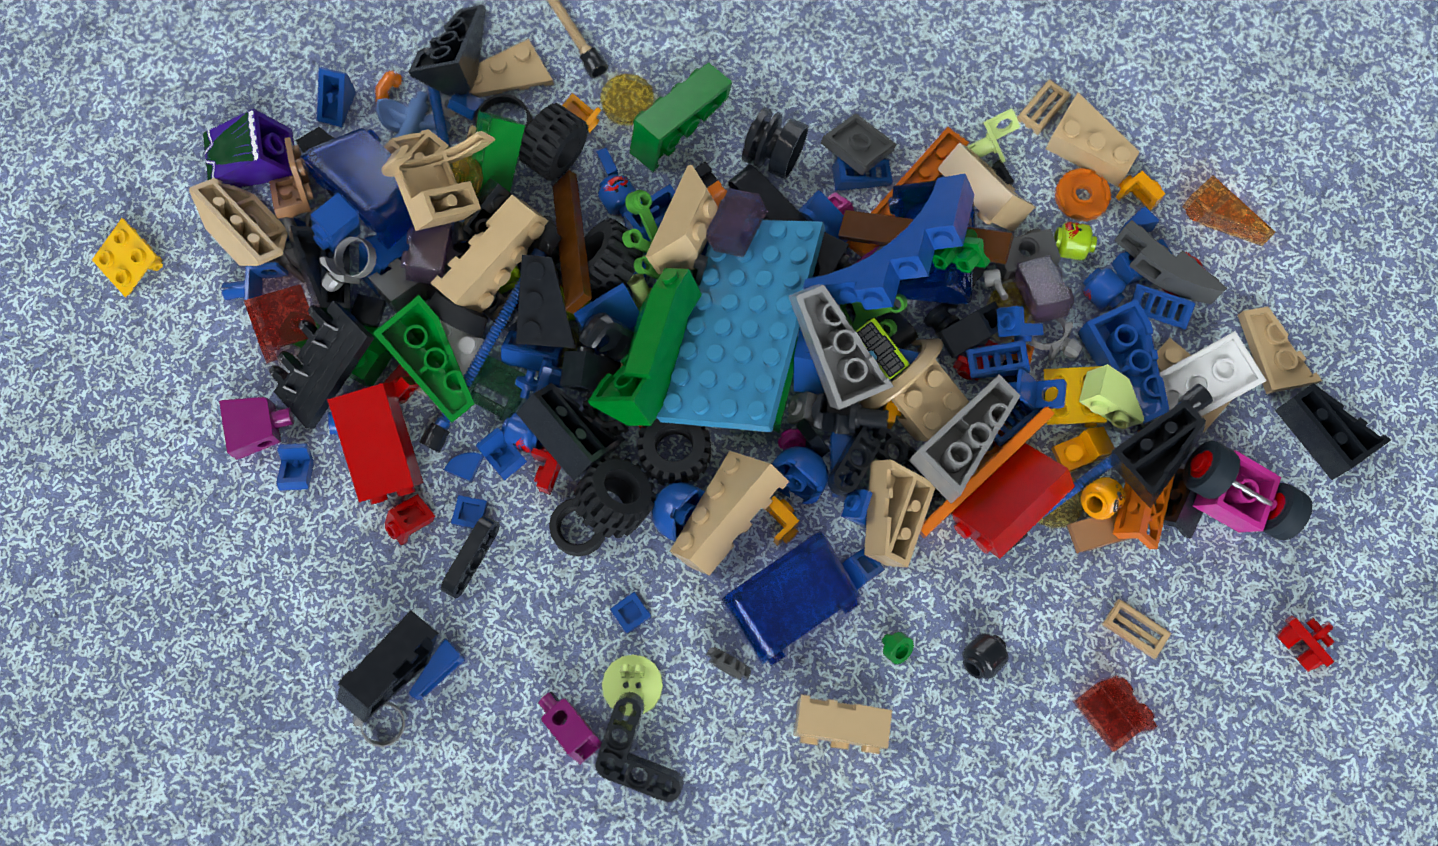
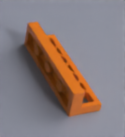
[1113,430,1174,549]

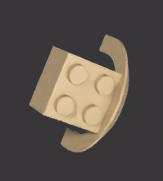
[381,131,495,231]
[861,338,969,441]

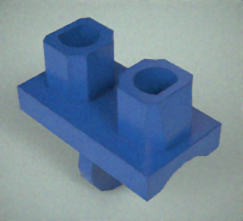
[515,358,563,399]

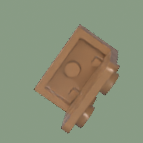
[269,137,314,219]

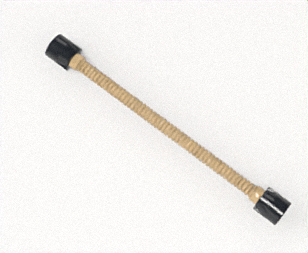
[547,0,608,79]

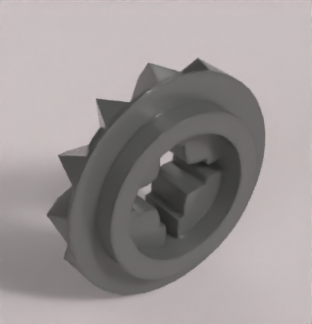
[706,647,751,680]

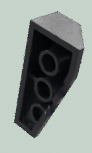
[409,4,486,95]

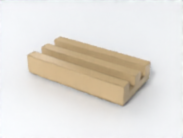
[1017,79,1071,135]
[1102,599,1172,659]

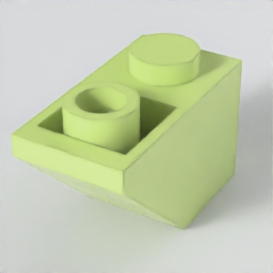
[1079,364,1144,429]

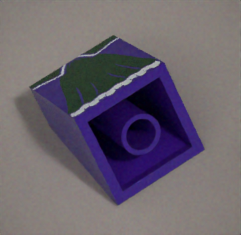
[203,109,294,188]

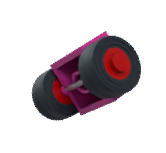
[1183,441,1313,540]

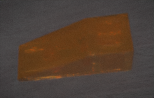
[1182,175,1276,246]

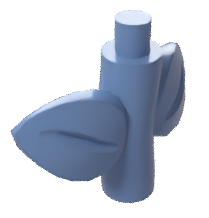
[376,91,451,137]

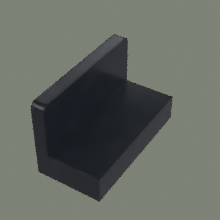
[1155,468,1203,539]

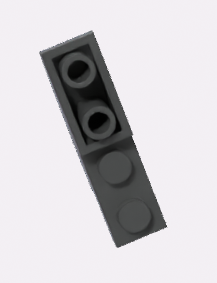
[1114,220,1227,304]

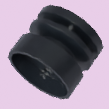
[742,107,809,180]

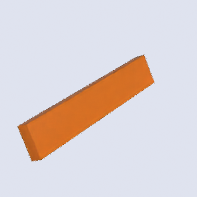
[846,126,969,257]
[920,406,1055,539]

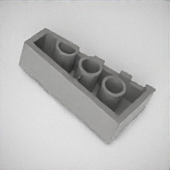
[788,285,894,410]
[909,375,1021,504]

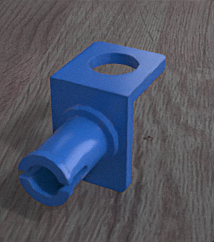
[221,262,289,310]
[1008,369,1067,410]

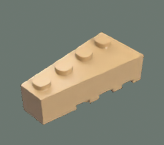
[431,195,548,313]
[670,450,789,576]

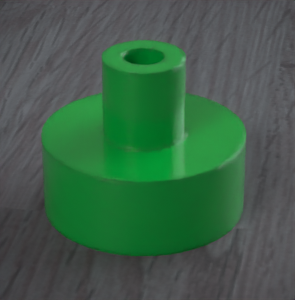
[882,632,914,664]

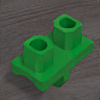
[932,229,990,273]

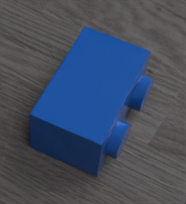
[310,193,360,254]

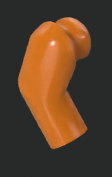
[375,70,402,103]

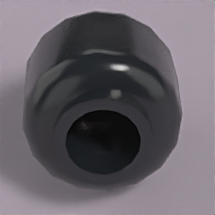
[962,633,1008,679]

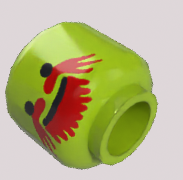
[1054,222,1097,261]

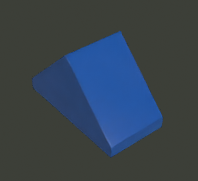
[317,67,356,127]

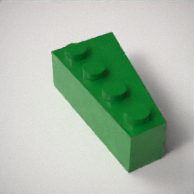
[629,62,733,172]

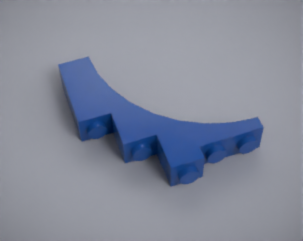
[803,173,975,310]

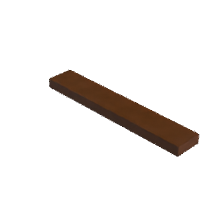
[552,170,592,314]
[838,210,1013,264]

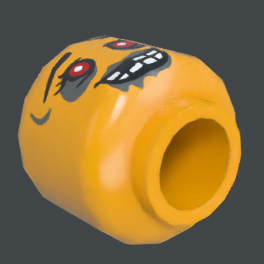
[1080,477,1126,520]

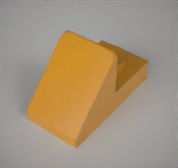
[1051,426,1115,472]

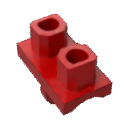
[1276,615,1335,672]

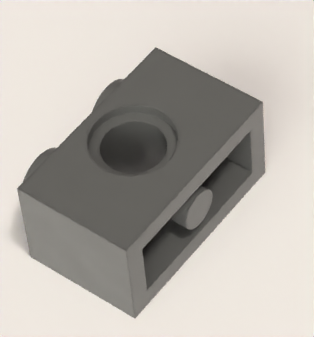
[996,229,1061,282]

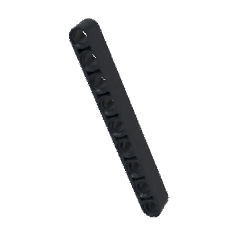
[728,164,918,349]

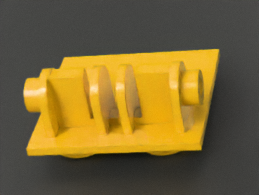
[92,218,163,298]
[1043,366,1107,428]

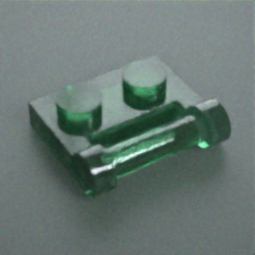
[468,355,526,422]

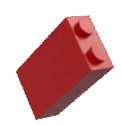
[328,382,424,505]
[951,443,1075,559]

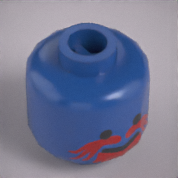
[598,174,636,217]
[1082,267,1126,310]
[502,412,543,453]

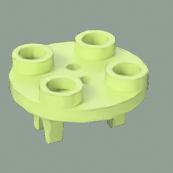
[602,654,663,716]

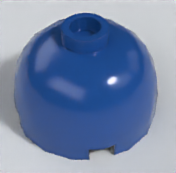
[771,446,828,505]
[652,482,705,542]

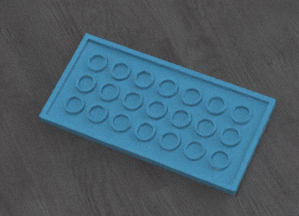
[656,219,826,432]

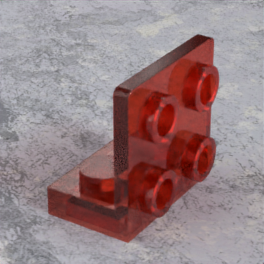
[244,284,316,363]
[1072,675,1158,752]

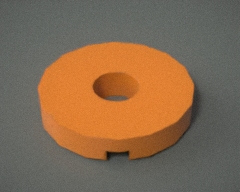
[1055,168,1111,221]

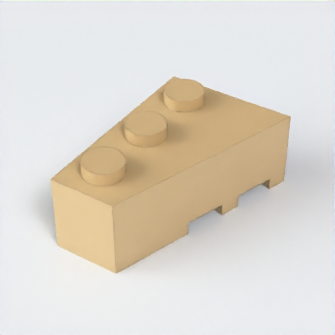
[1046,92,1139,187]
[937,143,1035,232]
[864,460,935,567]
[793,694,892,754]

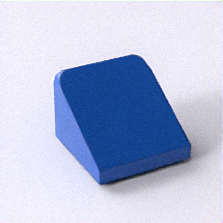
[1119,207,1159,233]
[839,548,885,590]

